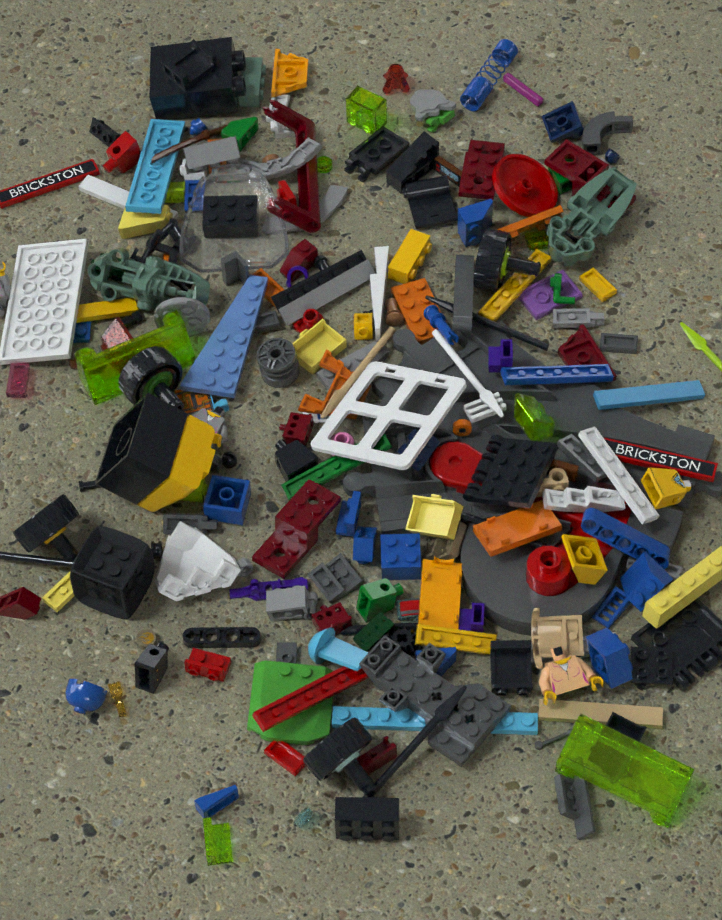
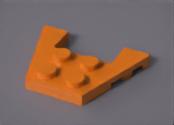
[298,349,371,419]

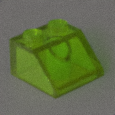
[514,393,555,441]

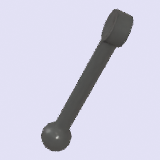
[535,729,575,750]

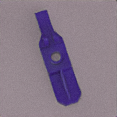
[229,577,309,601]

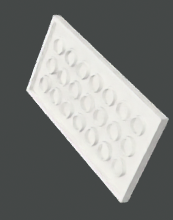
[0,239,89,365]

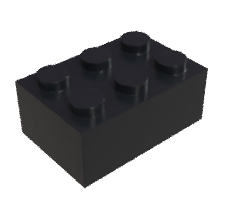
[202,195,259,238]
[335,797,400,842]

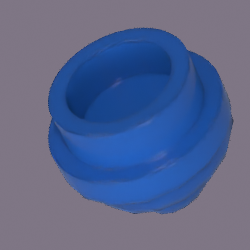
[190,118,207,135]

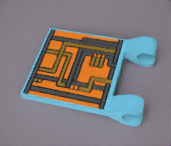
[174,388,229,415]

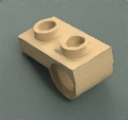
[536,468,569,497]

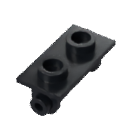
[89,117,121,147]

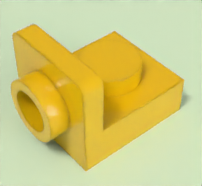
[354,313,373,340]

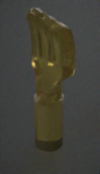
[108,681,127,717]

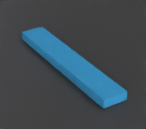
[593,380,705,410]

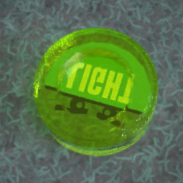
[317,156,333,173]

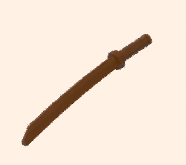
[151,125,227,163]

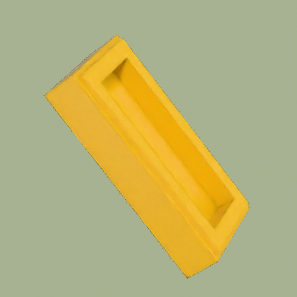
[579,267,617,302]

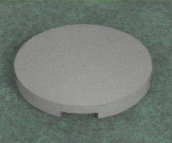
[154,297,210,337]

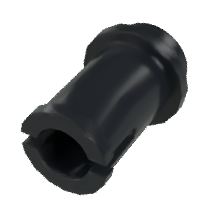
[314,255,329,271]

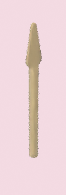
[321,326,396,418]

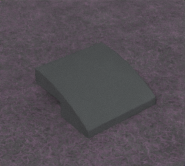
[308,553,364,603]

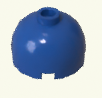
[65,679,108,714]

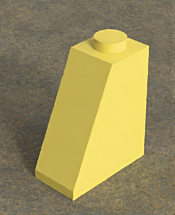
[118,204,173,239]

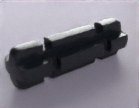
[108,311,142,336]

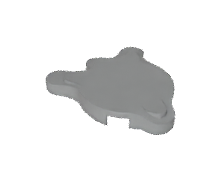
[410,89,456,121]

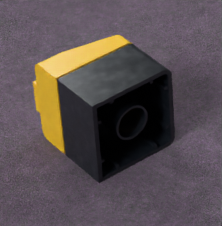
[95,393,216,512]

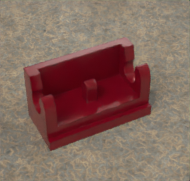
[356,736,397,775]

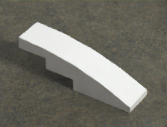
[542,486,626,512]

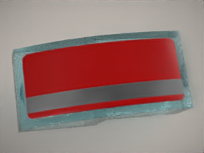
[396,598,420,622]

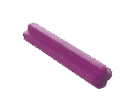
[503,72,544,107]

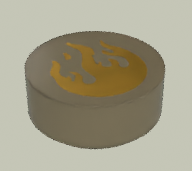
[136,629,157,650]

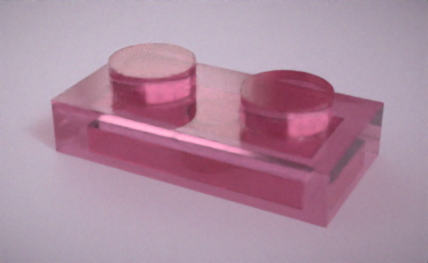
[6,363,30,398]

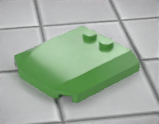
[247,660,333,745]

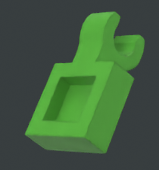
[426,110,455,133]

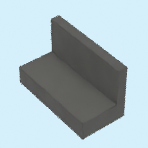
[221,251,249,286]

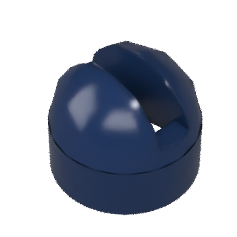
[605,148,620,164]

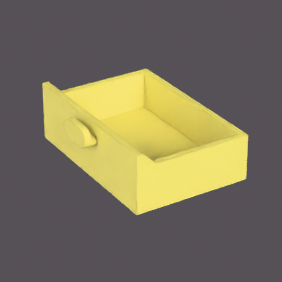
[292,319,347,375]
[405,494,464,540]

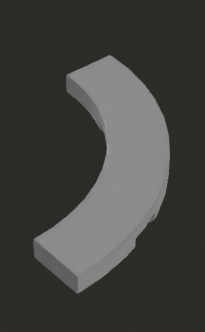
[228,138,323,180]
[262,185,348,235]

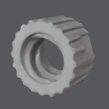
[237,558,253,577]

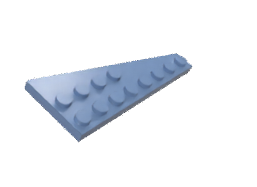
[180,275,268,398]

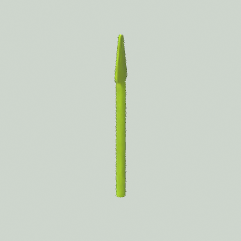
[680,322,722,372]

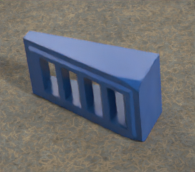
[592,586,631,629]
[194,785,239,820]

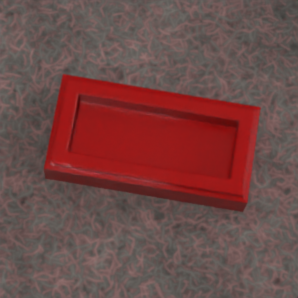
[264,741,306,776]

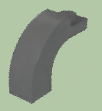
[582,111,633,156]

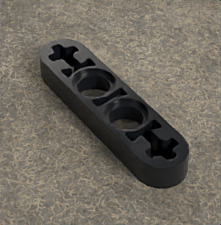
[182,627,261,648]

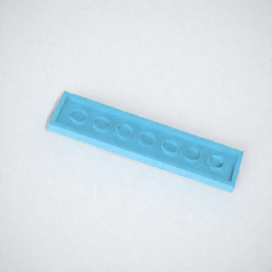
[125,119,185,214]

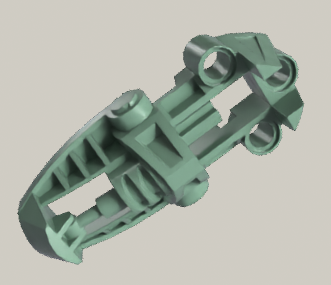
[546,167,637,266]
[88,248,210,311]

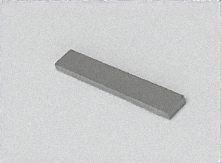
[278,259,376,325]

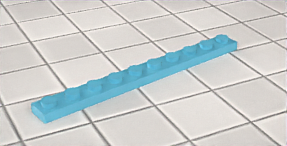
[332,706,538,735]

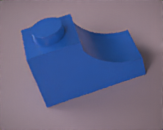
[353,526,377,564]

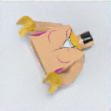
[539,646,604,705]

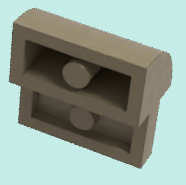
[421,522,467,561]

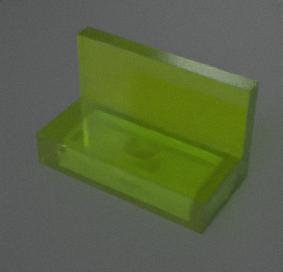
[203,817,233,866]

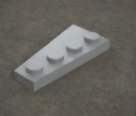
[316,341,389,391]

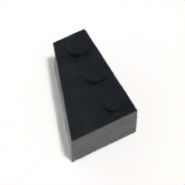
[386,131,439,194]

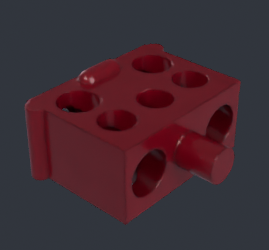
[279,412,314,447]
[312,602,353,635]

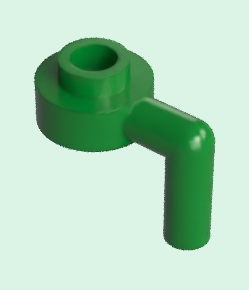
[550,273,575,305]

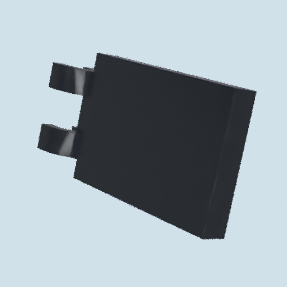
[344,126,410,182]

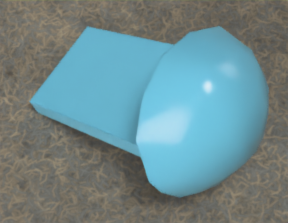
[308,628,368,671]

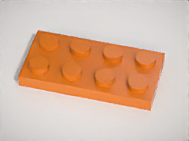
[391,278,444,345]

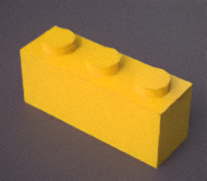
[388,229,432,284]

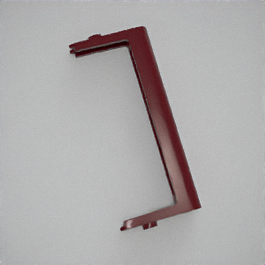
[263,100,321,233]

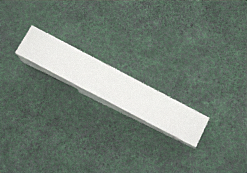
[370,246,389,341]

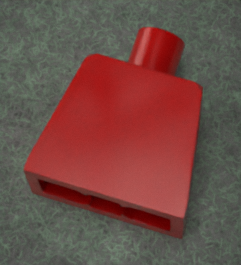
[102,131,141,173]

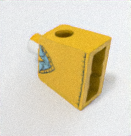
[641,468,691,509]

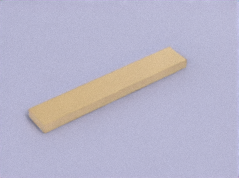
[538,699,663,729]

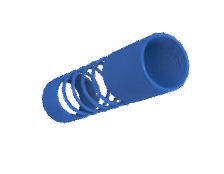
[460,39,518,111]

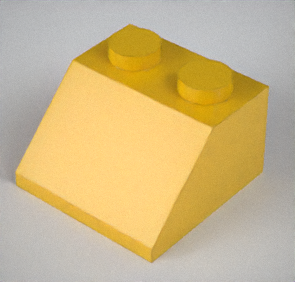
[561,534,608,585]

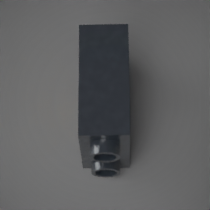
[149,37,246,120]

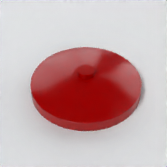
[492,154,558,217]

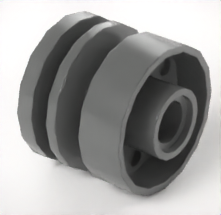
[257,338,300,388]

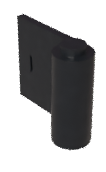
[402,175,458,229]

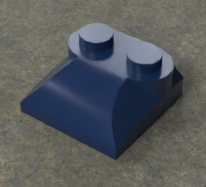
[542,101,585,143]

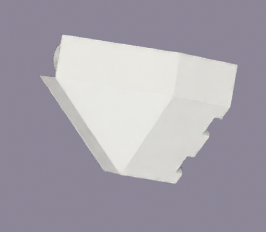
[155,521,241,601]

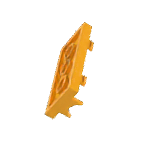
[418,556,462,629]

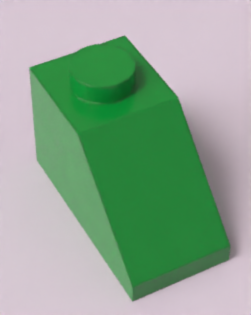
[221,117,259,152]

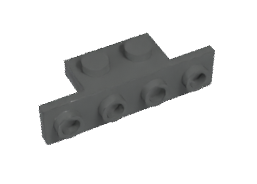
[554,756,595,840]

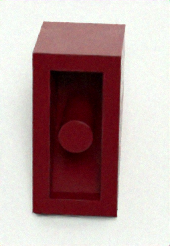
[279,239,318,282]
[0,587,42,620]

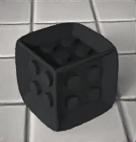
[70,526,155,619]

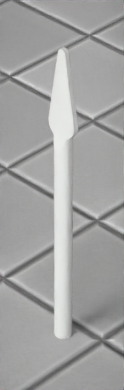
[432,329,504,417]

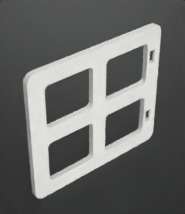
[311,361,467,470]

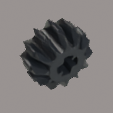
[387,625,419,656]

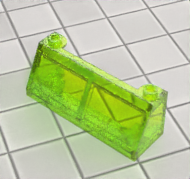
[74,310,196,406]
[555,713,694,828]

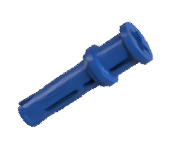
[423,305,459,345]

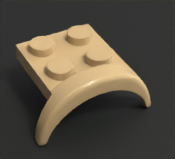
[531,608,584,669]

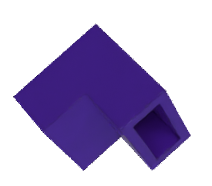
[488,339,513,373]
[458,603,485,633]

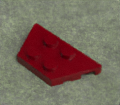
[558,324,617,381]

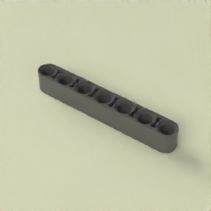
[452,255,474,332]

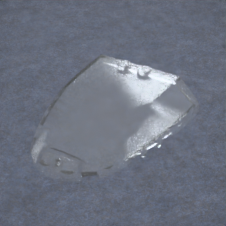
[179,164,289,273]

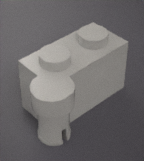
[266,585,318,622]

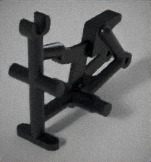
[130,218,195,292]

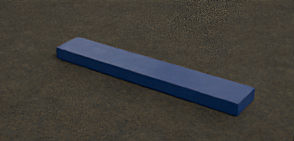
[500,364,614,385]

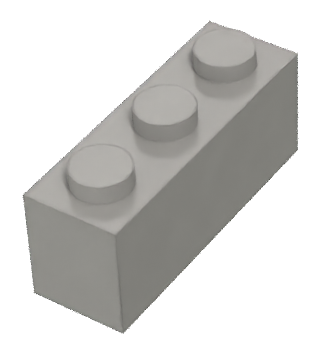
[183,136,241,171]

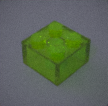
[346,85,387,134]

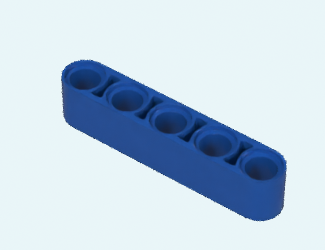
[581,508,670,569]

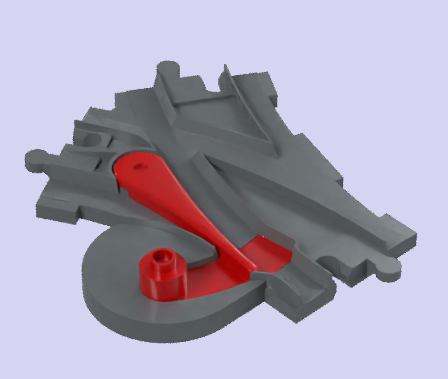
[343,313,722,636]

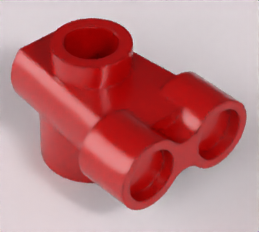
[292,309,324,333]

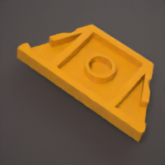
[271,49,309,97]

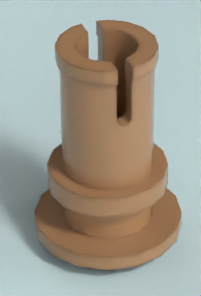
[385,298,404,327]

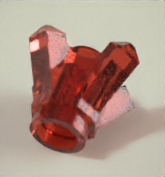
[382,64,410,94]

